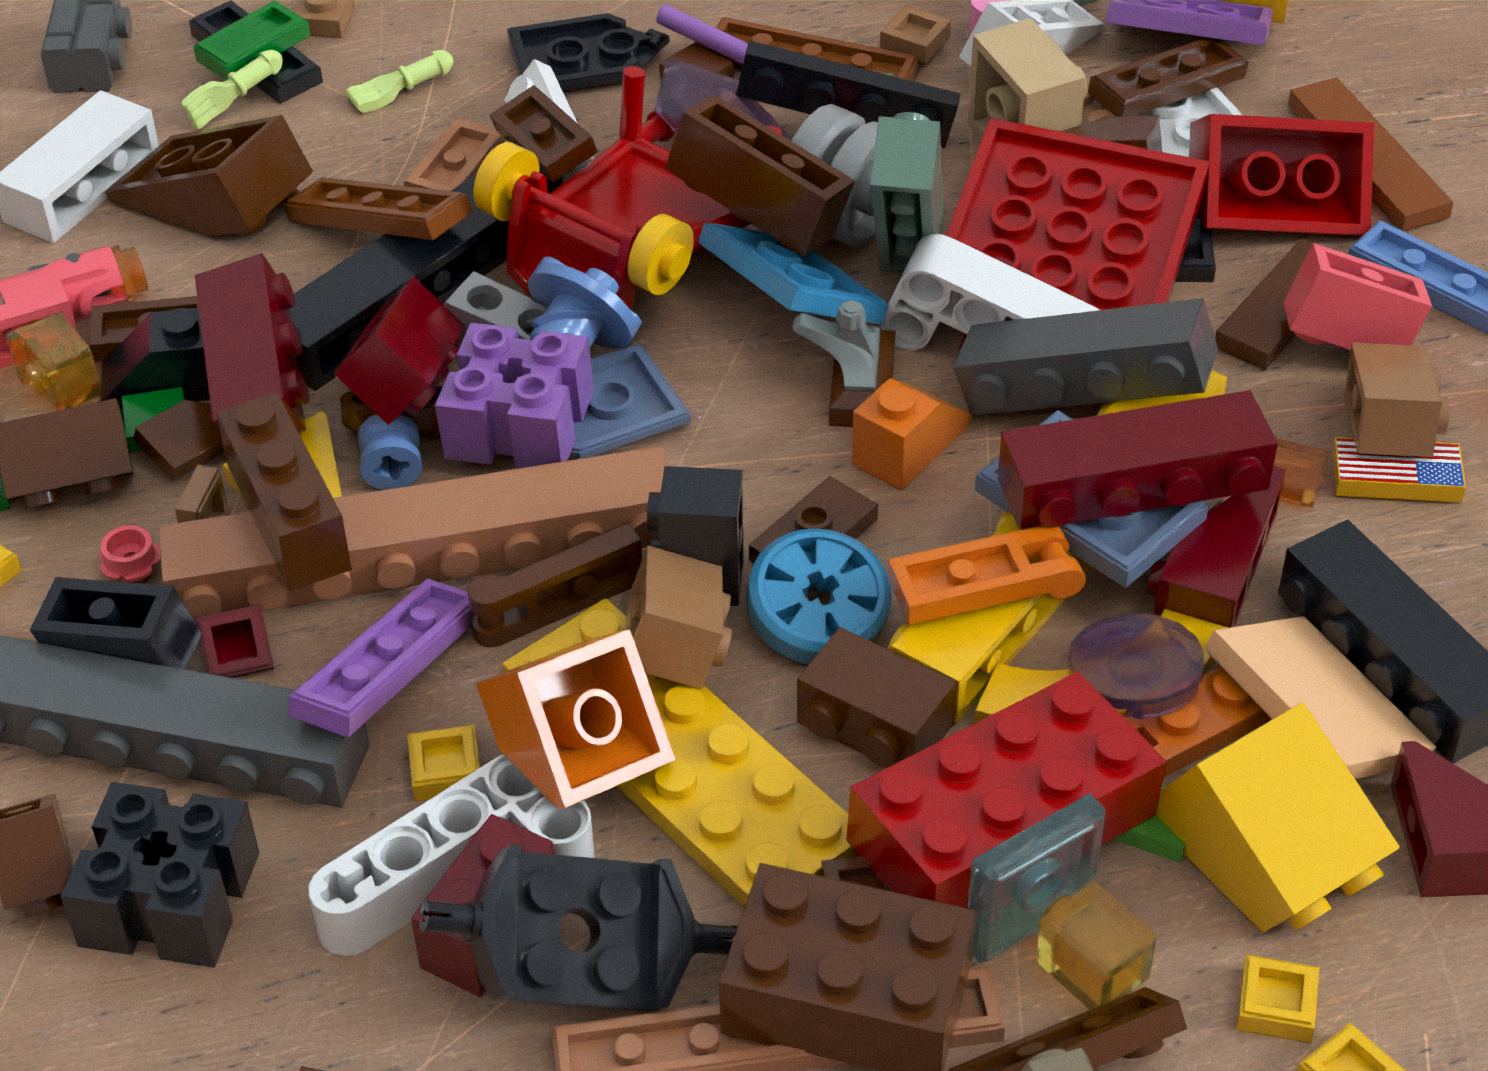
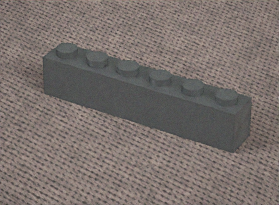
[0,635,370,808]

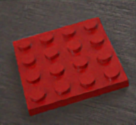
[946,117,1210,310]

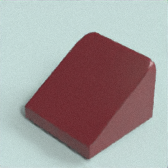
[195,604,274,678]

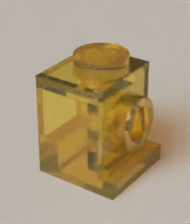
[6,312,101,411]

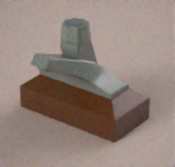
[793,300,896,427]

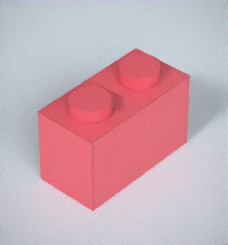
[1283,243,1432,352]

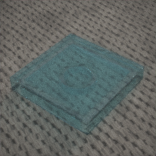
[968,793,1106,963]

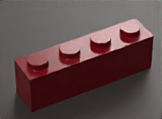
[997,390,1278,530]

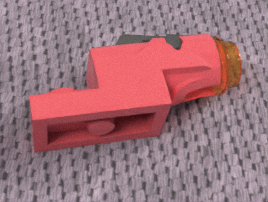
[0,245,148,369]

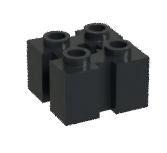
[60,782,260,968]

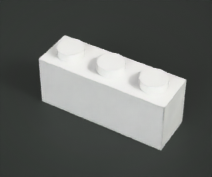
[0,90,159,244]

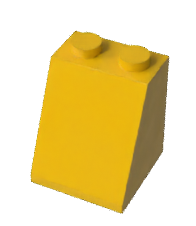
[1156,702,1400,933]

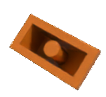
[852,378,973,491]

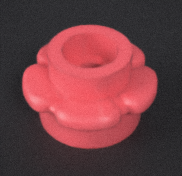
[99,525,161,583]

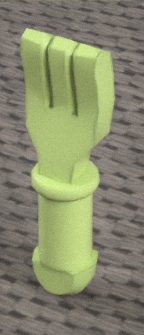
[182,50,283,130]
[345,50,454,113]

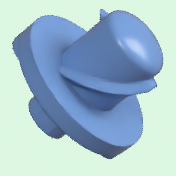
[528,257,642,349]

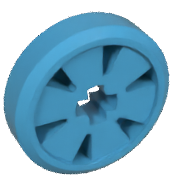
[746,529,892,664]

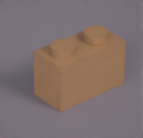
[1344,342,1450,457]
[626,545,732,689]

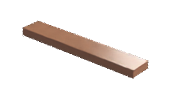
[551,966,1005,1071]

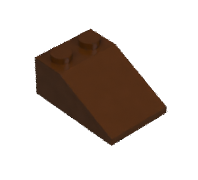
[105,115,313,237]

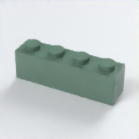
[870,112,944,273]

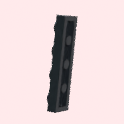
[736,40,960,148]

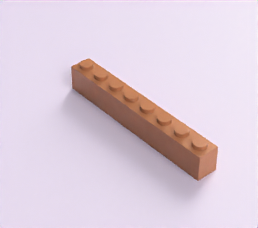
[158,446,669,622]

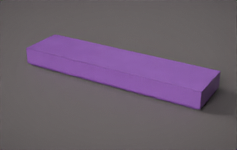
[288,579,475,738]

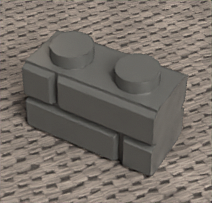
[40,0,132,93]

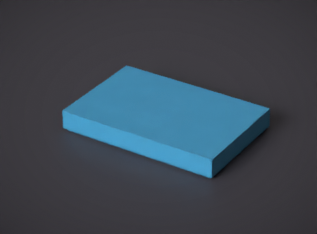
[699,222,889,324]

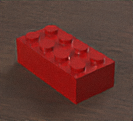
[846,671,1167,913]

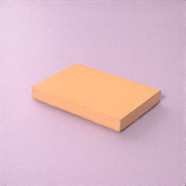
[1205,616,1436,780]

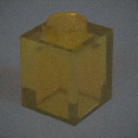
[1036,880,1157,1010]

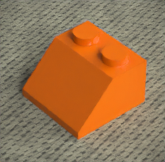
[476,629,676,809]

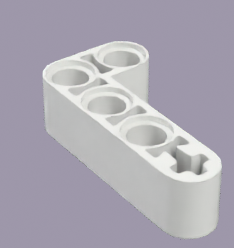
[880,234,1100,351]
[308,754,595,956]

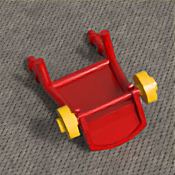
[473,66,782,310]

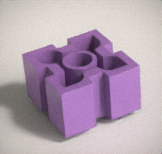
[435,323,594,468]

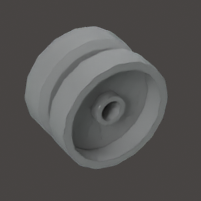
[792,104,878,249]

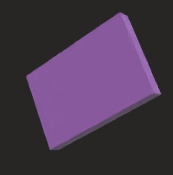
[1106,0,1274,45]

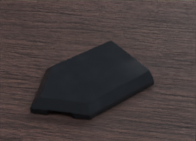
[507,13,670,92]

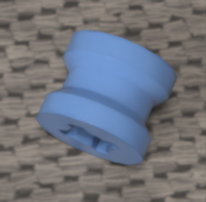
[358,414,422,490]

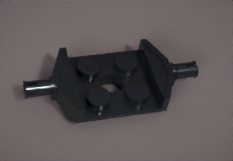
[419,845,738,1011]

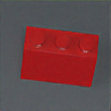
[1189,114,1375,237]

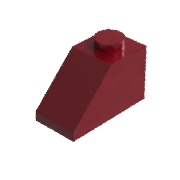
[1390,741,1488,897]

